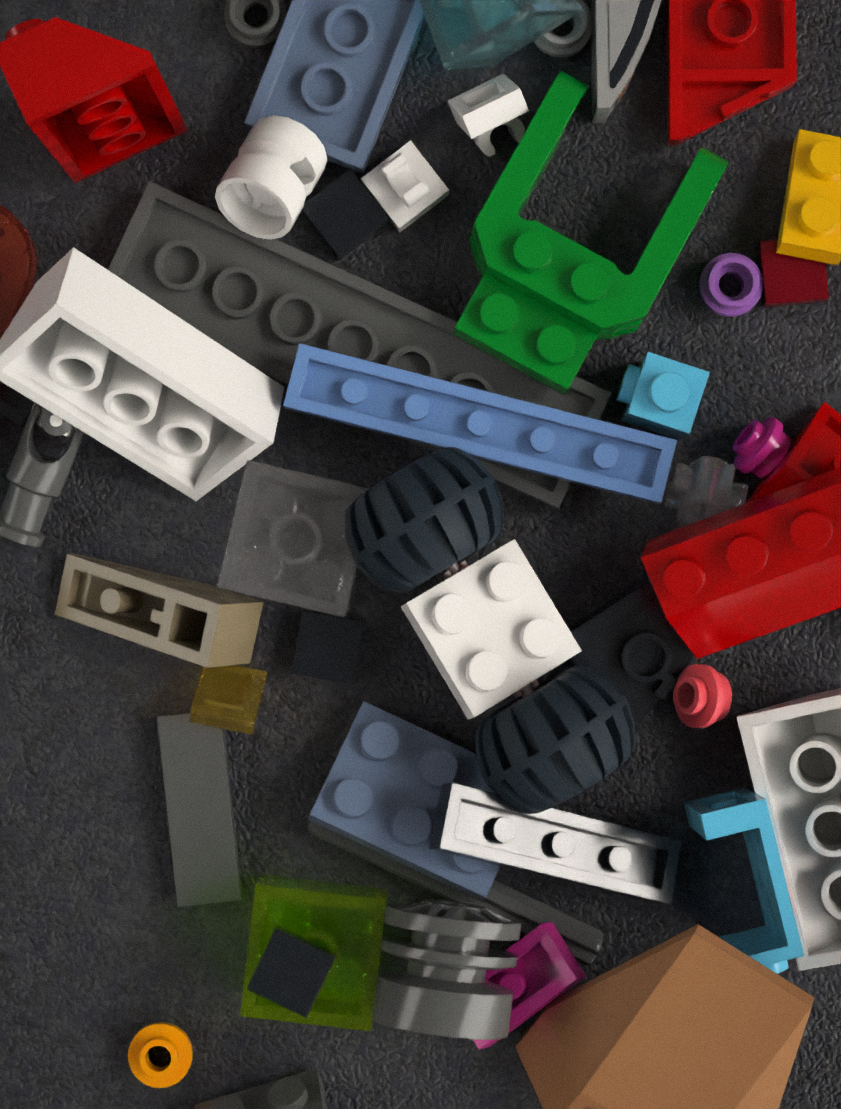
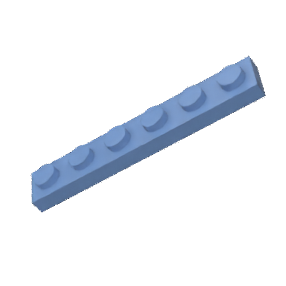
[283,343,677,504]

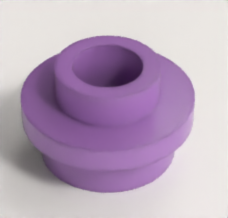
[699,253,763,317]

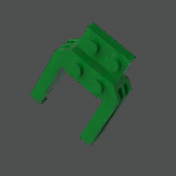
[453,70,729,395]

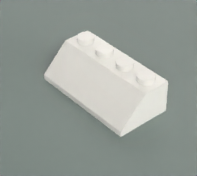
[0,247,284,501]
[736,688,841,971]

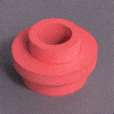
[673,664,732,728]

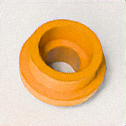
[128,1022,193,1088]

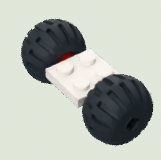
[345,447,636,814]

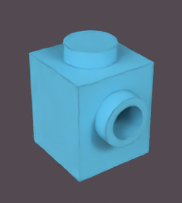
[616,352,710,440]

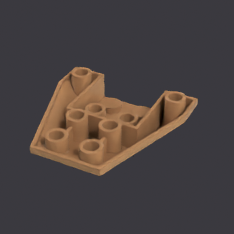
[515,924,814,1109]

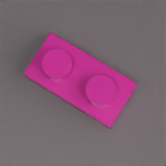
[473,922,586,1049]

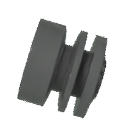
[372,899,521,1040]

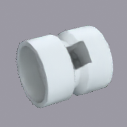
[215,115,327,240]

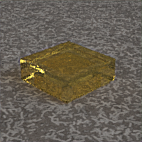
[190,665,267,735]

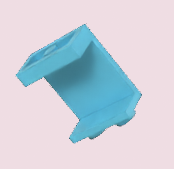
[683,787,804,973]

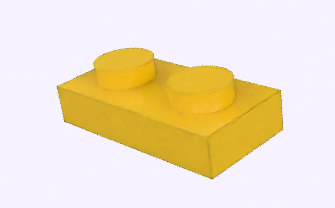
[776,129,841,265]

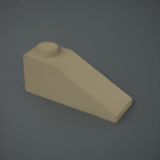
[54,553,264,668]

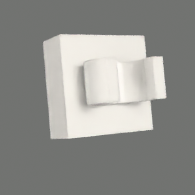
[447,73,529,157]
[361,140,449,233]

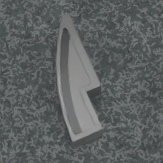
[590,0,662,123]

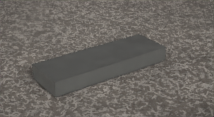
[157,709,243,907]

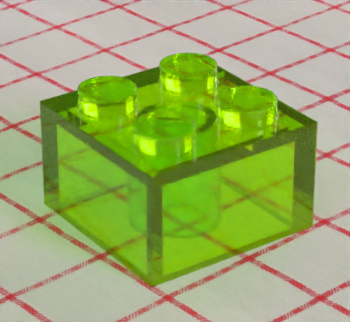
[240,874,388,1031]

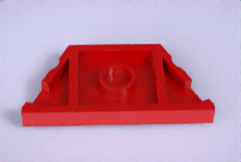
[666,0,797,145]

